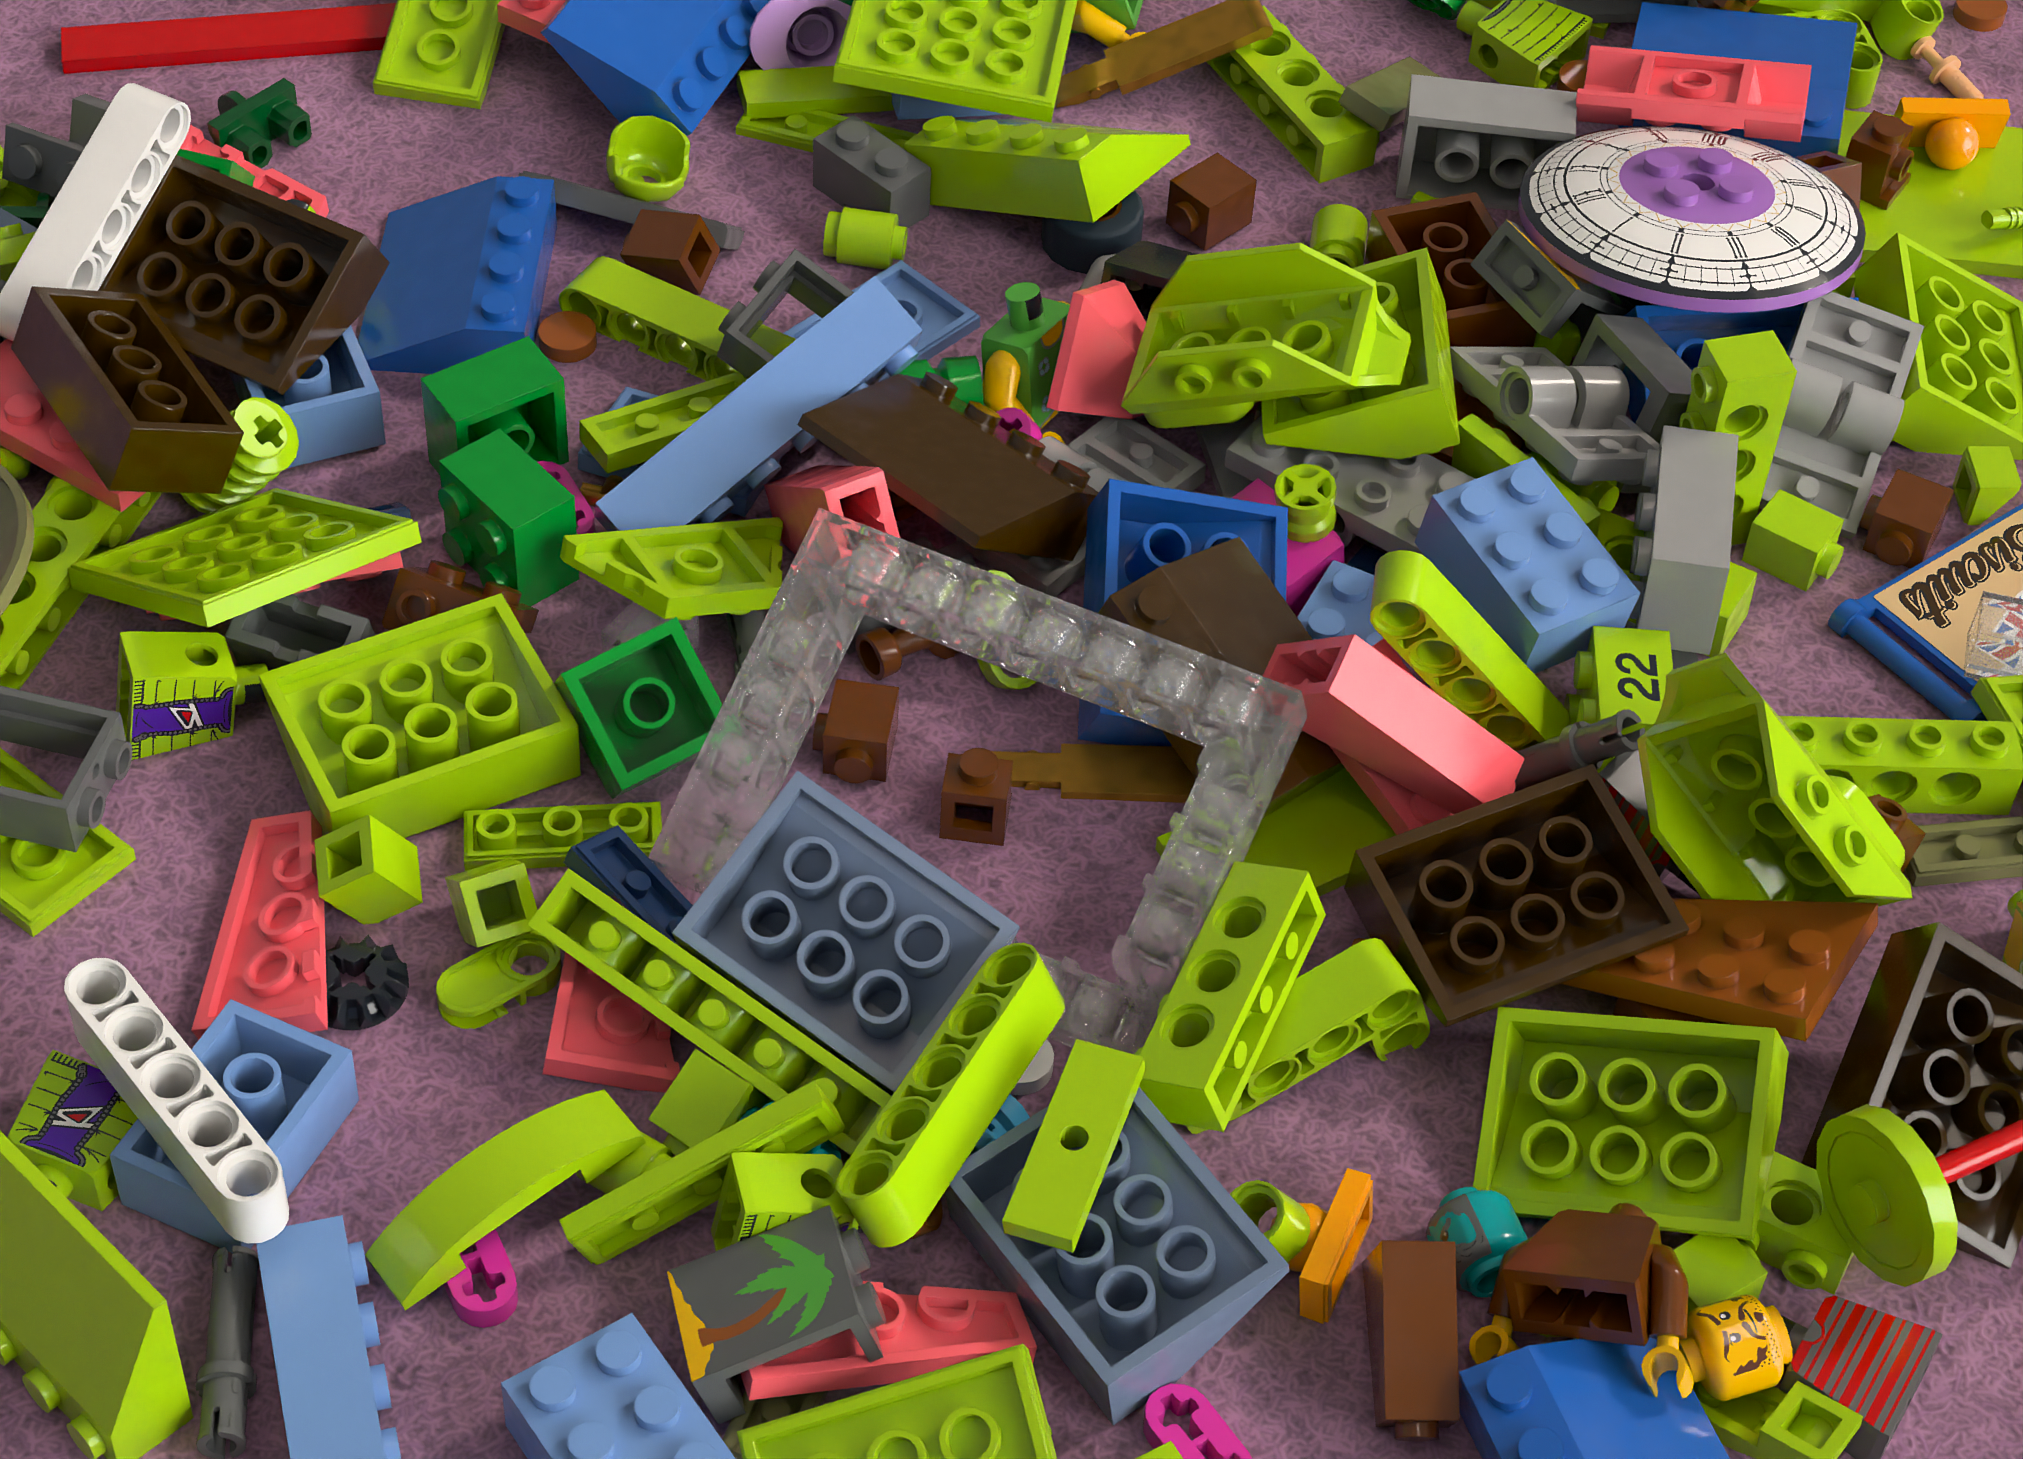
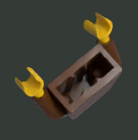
[1469,1203,1694,1398]

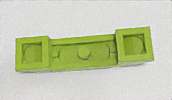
[365,1090,646,1311]
[1574,1338,1863,1459]

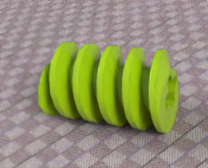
[181,397,299,514]

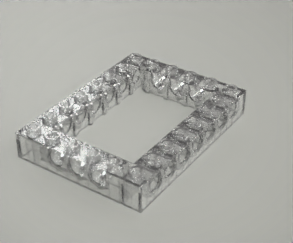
[648,508,1307,1054]

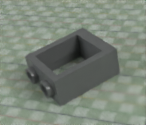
[717,249,886,386]
[1572,314,1692,493]
[0,686,133,852]

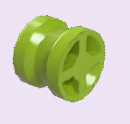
[1274,464,1337,543]

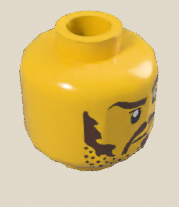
[1679,1294,1793,1401]

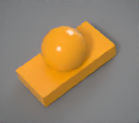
[1894,97,2011,171]
[1270,1168,1373,1324]

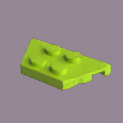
[560,517,783,620]

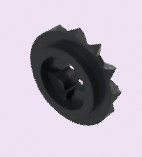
[326,934,409,1030]

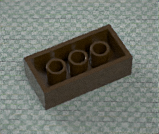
[11,286,244,494]

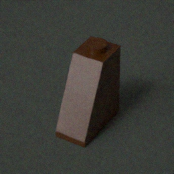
[1362,1240,1460,1442]

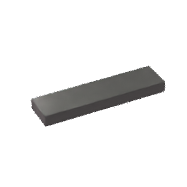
[518,171,745,250]

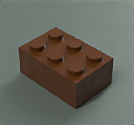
[1364,192,1537,347]

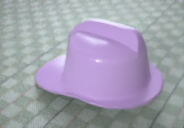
[749,0,852,70]

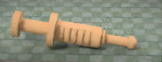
[1910,36,1984,99]

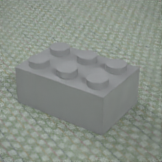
[1396,74,1577,211]
[1629,425,1739,655]

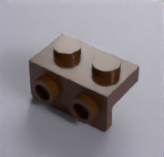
[382,560,539,633]

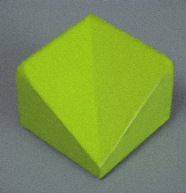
[1952,446,2022,525]

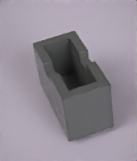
[813,115,931,228]
[225,594,375,671]

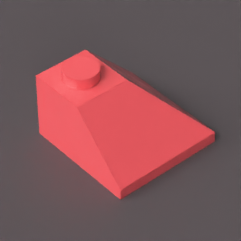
[1046,280,1146,419]

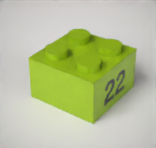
[1564,626,1673,773]

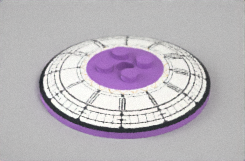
[1518,126,1866,313]

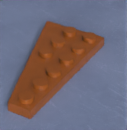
[1560,898,1878,1042]

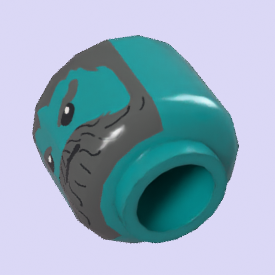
[1426,1187,1528,1297]

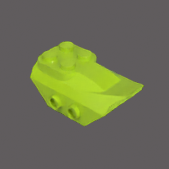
[1121,243,1411,428]
[1637,653,1913,907]

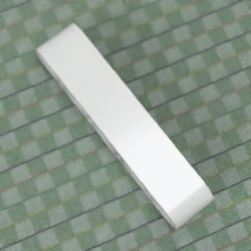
[0,83,191,341]
[64,958,289,1244]

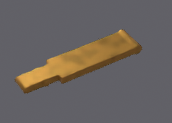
[1055,0,1273,108]
[991,743,1213,804]

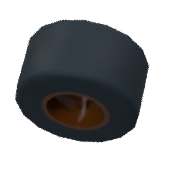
[1041,190,1144,274]

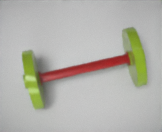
[1816,1104,2023,1287]

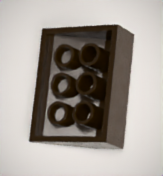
[98,155,390,395]
[797,372,1099,561]
[1088,537,1345,835]
[1344,764,1689,1027]
[1801,922,2023,1269]

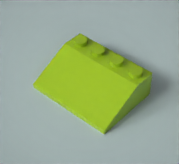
[904,116,1191,223]
[1854,232,2023,460]
[1262,248,1460,459]
[259,593,581,838]
[1473,1007,1789,1240]
[0,1131,194,1459]

